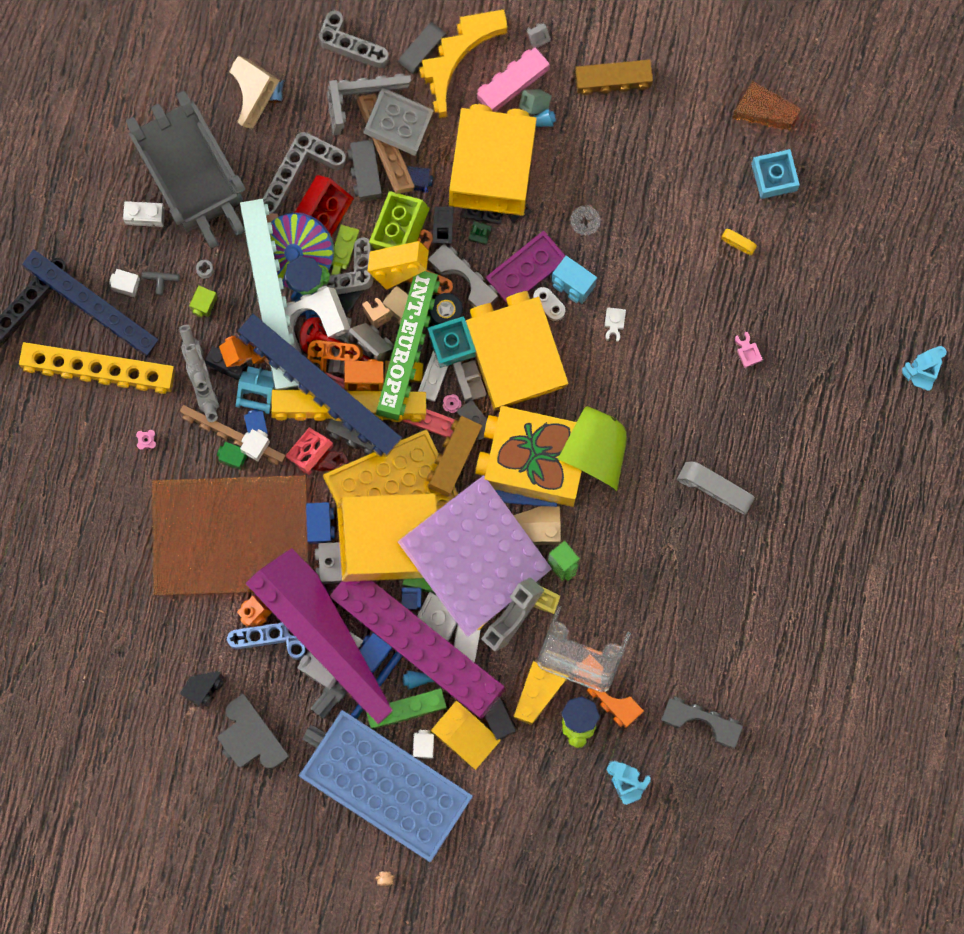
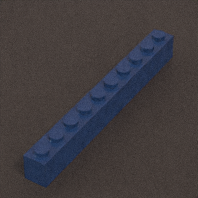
[238,314,402,457]

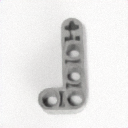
[319,11,389,69]
[677,462,755,515]

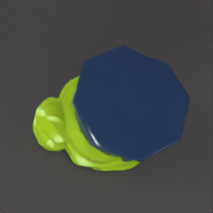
[562,697,600,748]

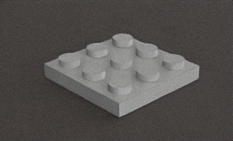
[363,88,434,156]

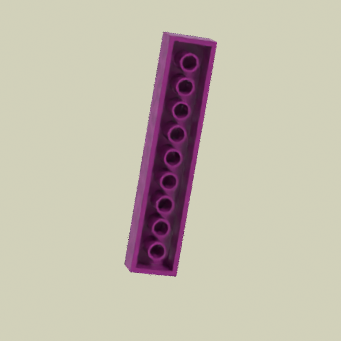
[330,580,506,719]

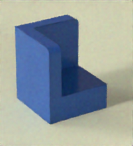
[402,588,422,610]

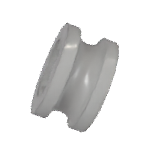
[196,260,214,279]

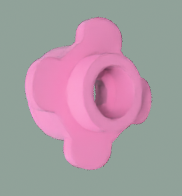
[136,430,156,450]

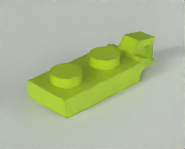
[331,225,359,275]

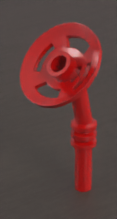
[299,317,371,361]

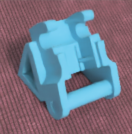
[902,346,946,391]
[236,366,275,414]
[607,761,651,805]

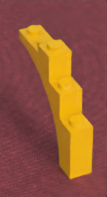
[419,10,507,118]

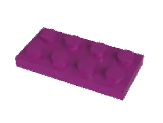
[485,231,565,305]

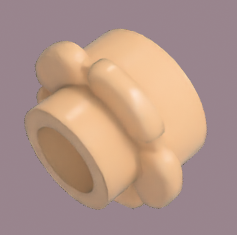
[375,872,395,886]

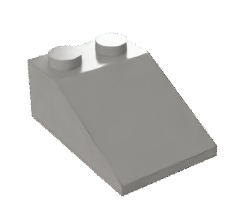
[349,323,394,363]

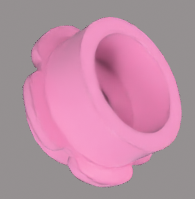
[443,394,461,413]

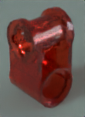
[312,449,349,471]

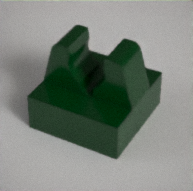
[468,221,492,245]

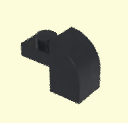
[433,206,454,244]

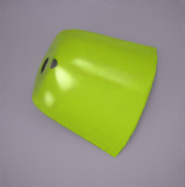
[558,406,627,491]

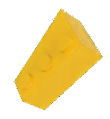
[367,241,429,290]

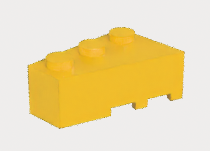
[514,661,570,725]

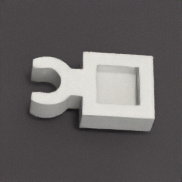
[605,307,626,342]

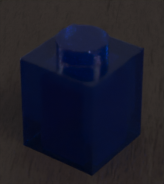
[407,166,433,192]

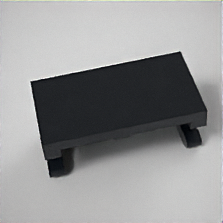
[485,696,519,740]

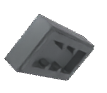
[456,400,487,441]

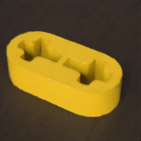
[721,229,757,255]

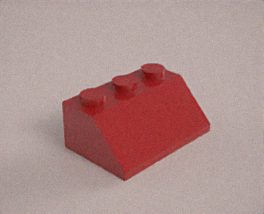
[294,175,354,237]

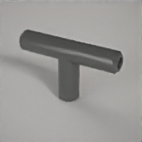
[142,271,180,296]

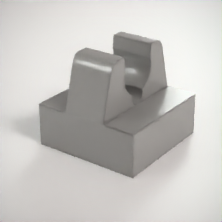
[527,23,551,48]

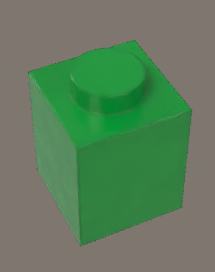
[217,442,247,470]

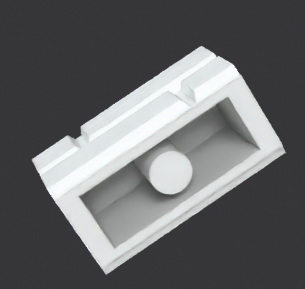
[123,201,165,227]

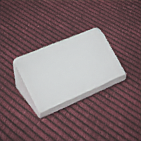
[454,625,481,662]

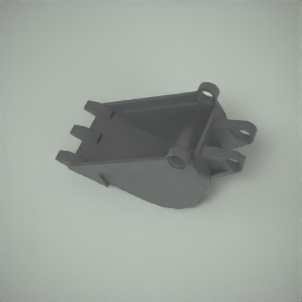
[126,90,245,249]

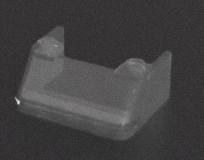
[537,605,631,692]

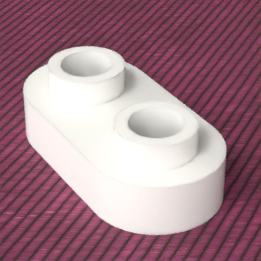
[533,287,565,321]

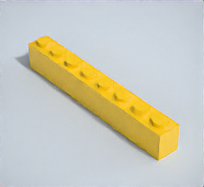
[272,390,426,422]

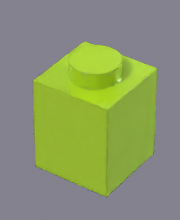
[189,286,217,317]

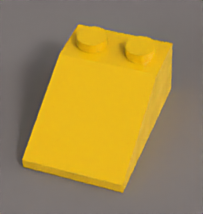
[431,701,501,770]

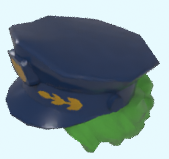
[285,256,330,295]

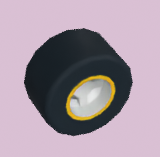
[429,293,463,325]

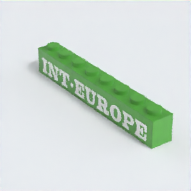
[376,271,440,421]

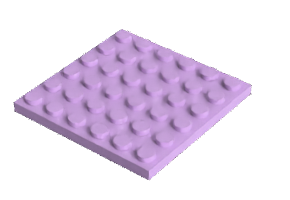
[397,475,552,636]

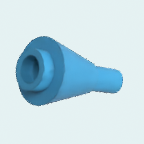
[535,108,556,127]
[403,670,434,690]

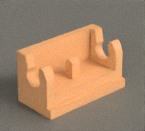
[362,298,391,328]

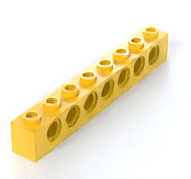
[19,342,176,394]

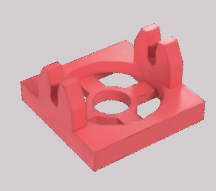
[286,427,333,475]

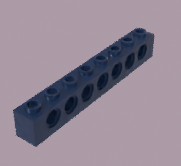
[22,249,158,357]

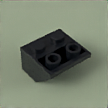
[180,671,224,709]

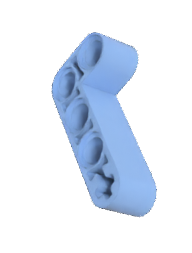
[227,623,306,660]

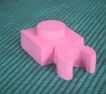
[735,332,763,368]

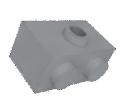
[315,542,342,584]

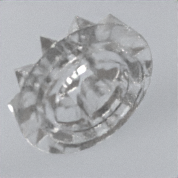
[570,206,601,236]

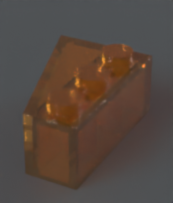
[732,81,801,131]

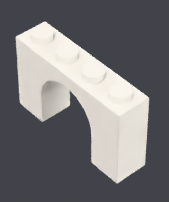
[284,286,351,354]

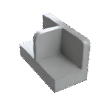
[453,360,486,403]

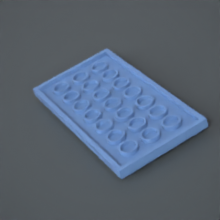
[299,710,473,862]

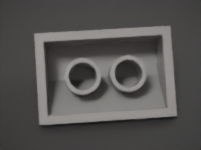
[297,632,363,689]

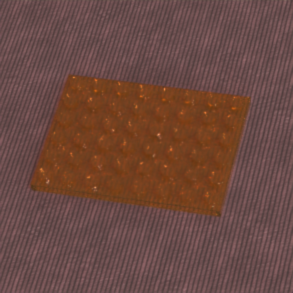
[152,475,308,596]

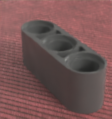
[398,22,447,74]

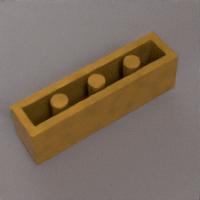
[575,60,653,96]
[426,416,482,497]

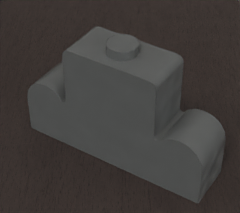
[218,694,290,769]

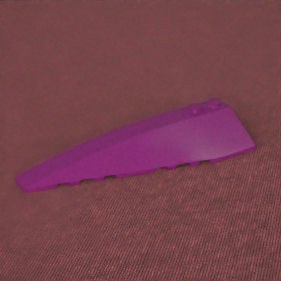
[245,548,393,724]

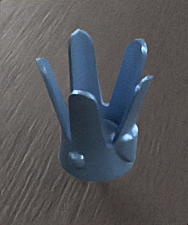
[268,80,284,107]

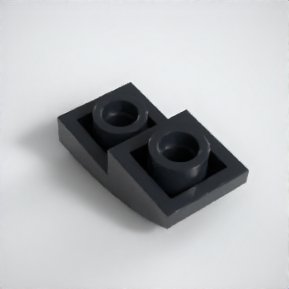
[461,208,503,224]

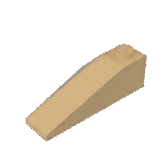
[513,506,561,545]

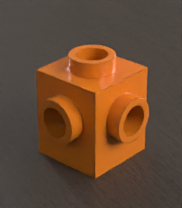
[237,596,272,627]

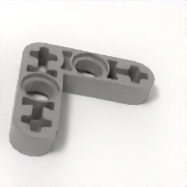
[322,237,374,294]

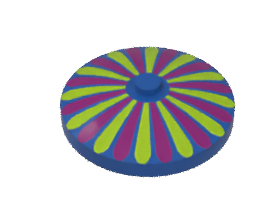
[270,213,334,288]

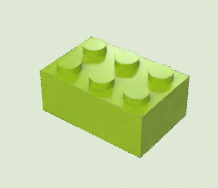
[369,191,430,250]

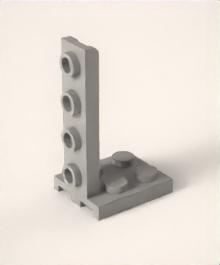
[327,74,411,136]

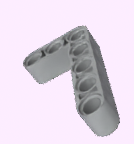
[263,132,346,214]

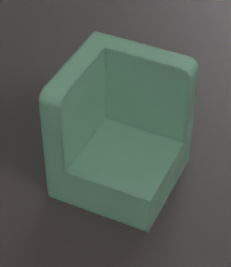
[519,89,551,114]

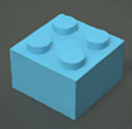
[752,149,800,199]
[552,256,597,304]

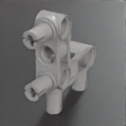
[179,325,219,422]

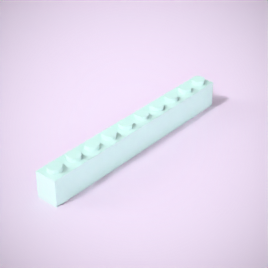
[240,199,299,390]

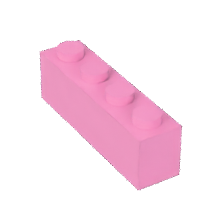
[477,48,550,112]

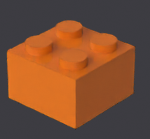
[344,359,383,391]

